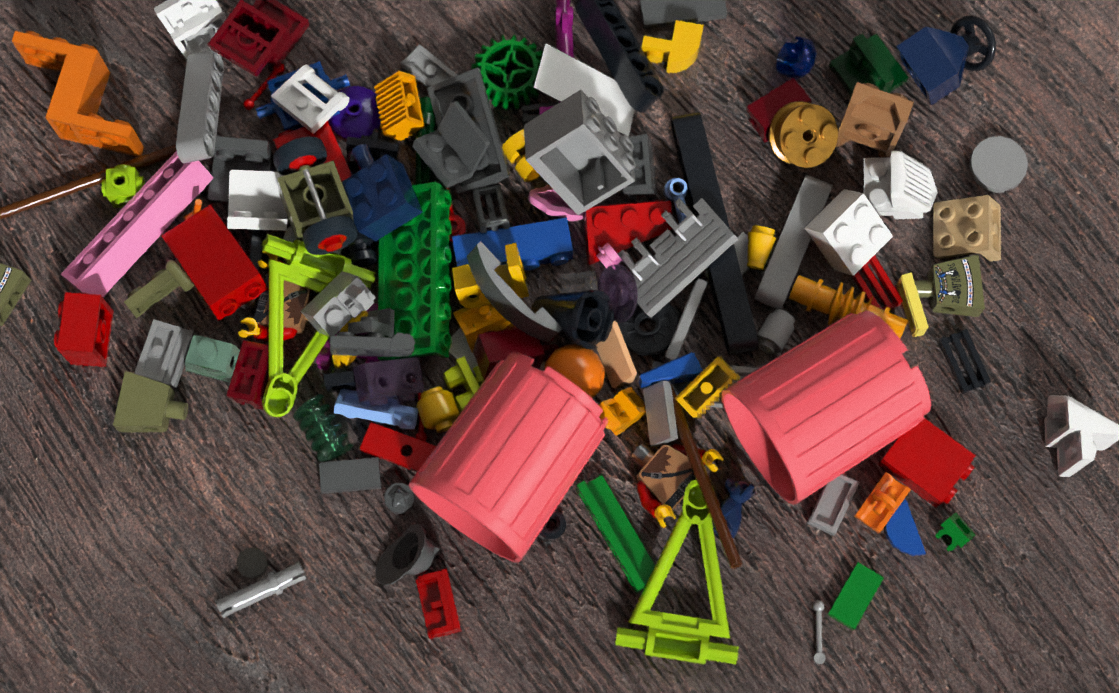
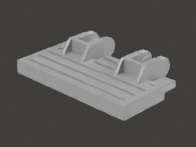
[616,198,738,318]

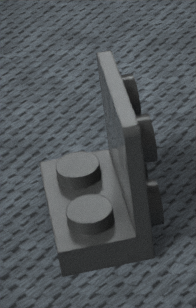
[412,101,490,189]
[208,136,273,203]

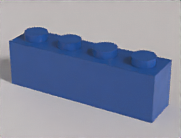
[452,218,573,270]

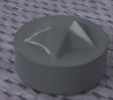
[384,483,415,514]

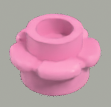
[596,243,622,269]

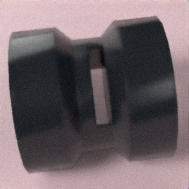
[345,231,377,268]

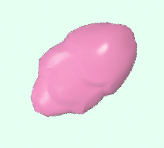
[528,185,584,221]

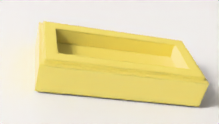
[896,273,929,337]

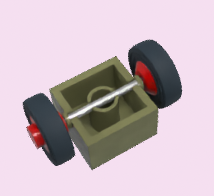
[273,137,357,255]

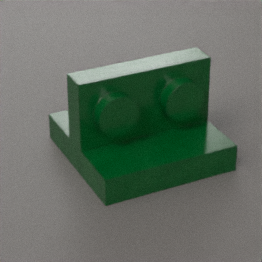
[829,33,909,96]

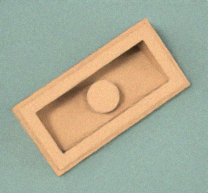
[596,321,637,388]

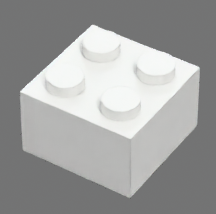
[805,189,893,276]

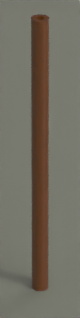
[0,144,177,220]
[671,383,743,569]

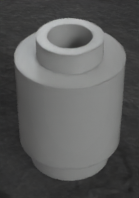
[757,309,795,354]

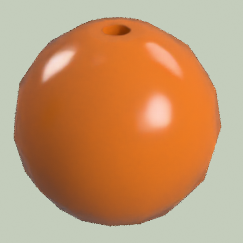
[544,344,605,399]

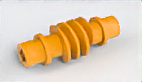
[789,275,908,339]

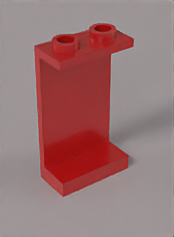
[161,204,269,321]

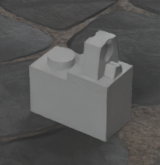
[300,271,376,337]

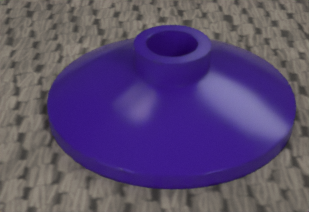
[328,86,382,139]

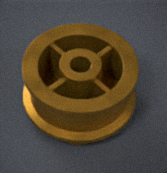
[769,101,838,168]

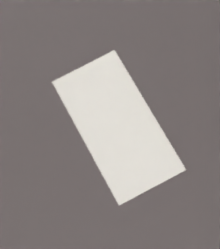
[534,44,635,137]

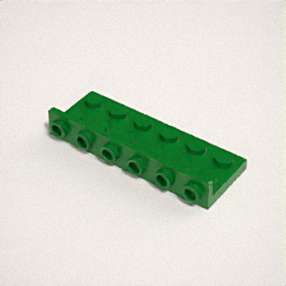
[378,182,452,362]

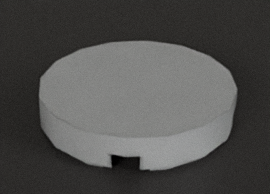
[969,136,1028,193]

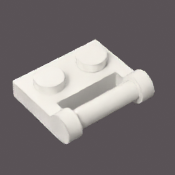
[271,65,349,134]

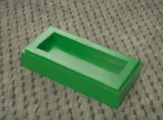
[827,562,884,630]

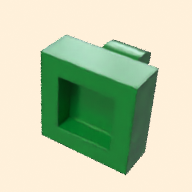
[935,513,976,551]

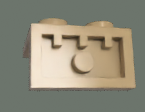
[933,195,1001,261]

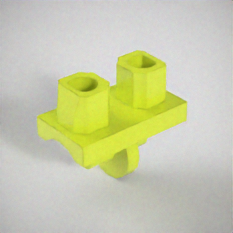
[443,356,485,413]

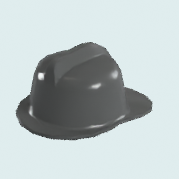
[375,524,440,586]

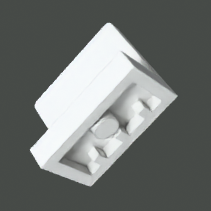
[227,170,287,231]

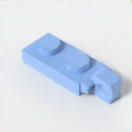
[334,388,418,429]

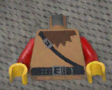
[238,251,314,342]
[631,443,724,528]

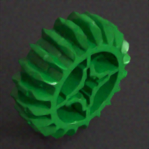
[472,34,543,110]

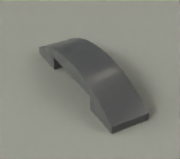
[467,241,562,342]

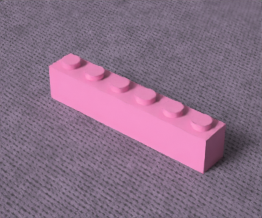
[60,151,213,297]

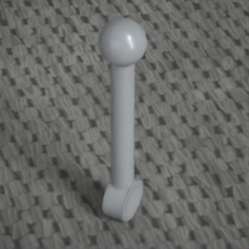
[813,600,826,664]

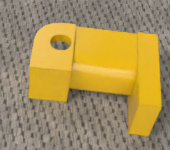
[452,243,529,308]

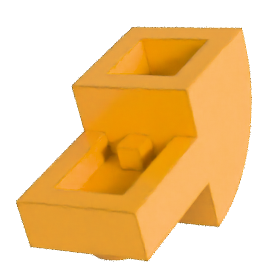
[598,387,646,436]

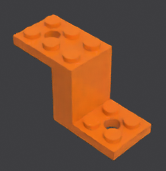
[12,31,144,157]

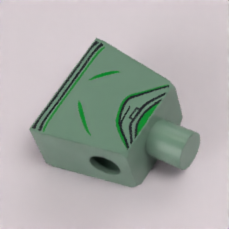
[185,334,240,383]

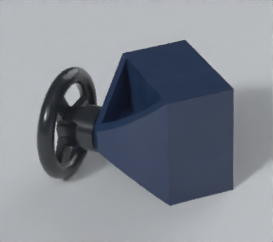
[896,15,996,106]

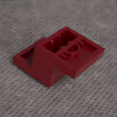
[208,0,310,77]

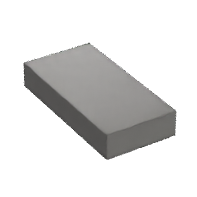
[643,380,678,447]
[807,474,859,536]

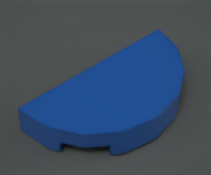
[884,498,926,556]

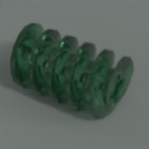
[293,394,353,462]

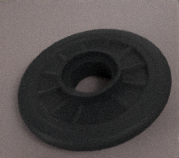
[616,299,679,356]

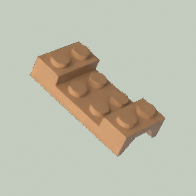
[836,82,914,158]

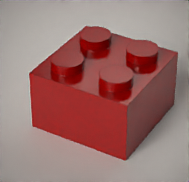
[54,292,114,367]

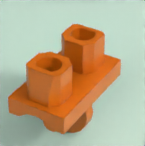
[855,472,911,534]

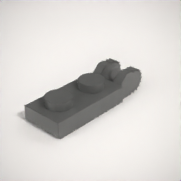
[330,332,415,357]

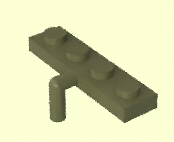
[124,259,194,318]

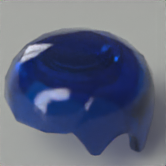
[776,36,817,79]

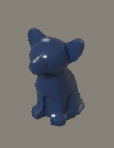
[712,478,756,539]

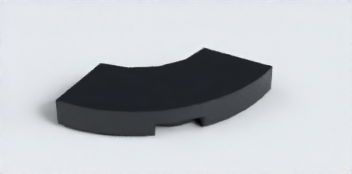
[245,229,265,307]

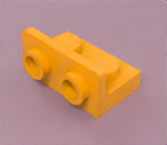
[453,304,515,353]

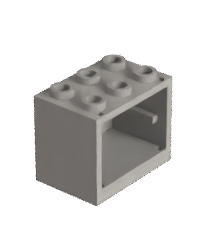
[524,89,636,215]

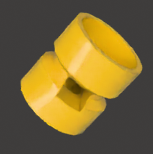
[502,129,540,182]

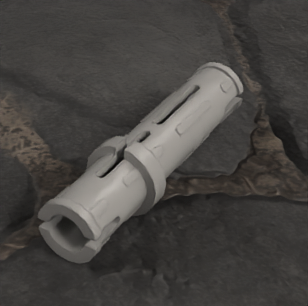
[216,562,307,618]

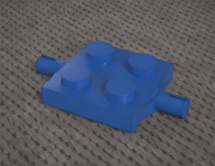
[255,61,350,131]

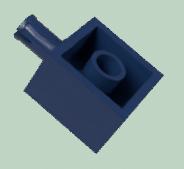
[342,144,423,241]

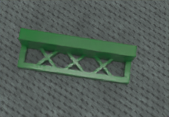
[576,475,655,595]

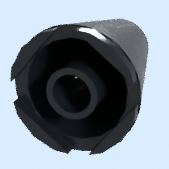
[531,290,614,349]

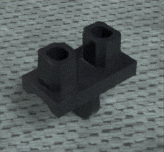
[346,129,399,171]

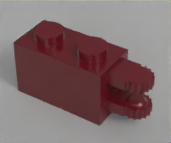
[473,327,559,380]

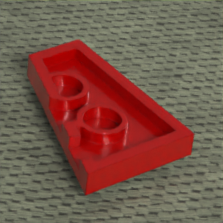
[584,200,672,265]

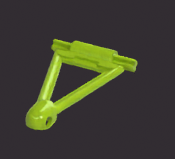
[262,234,375,417]
[615,480,739,665]

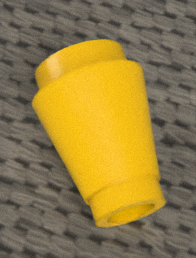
[747,225,776,270]

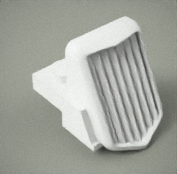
[154,0,227,59]
[864,151,937,219]
[1044,395,1119,477]

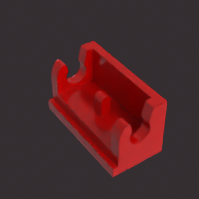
[416,569,462,640]

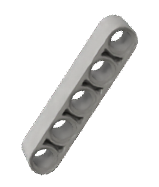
[176,50,224,164]
[754,174,833,310]

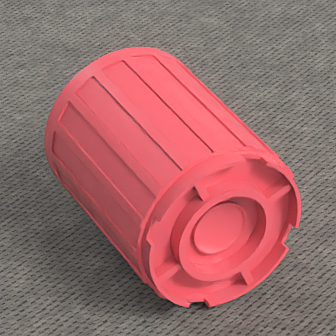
[721,311,931,505]
[409,353,608,563]

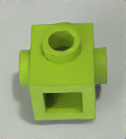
[101,164,145,208]

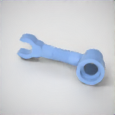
[663,178,688,224]

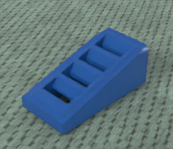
[638,352,703,388]

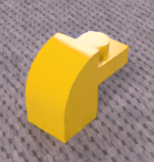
[642,20,704,73]

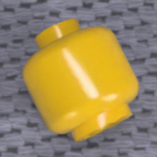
[417,387,460,433]

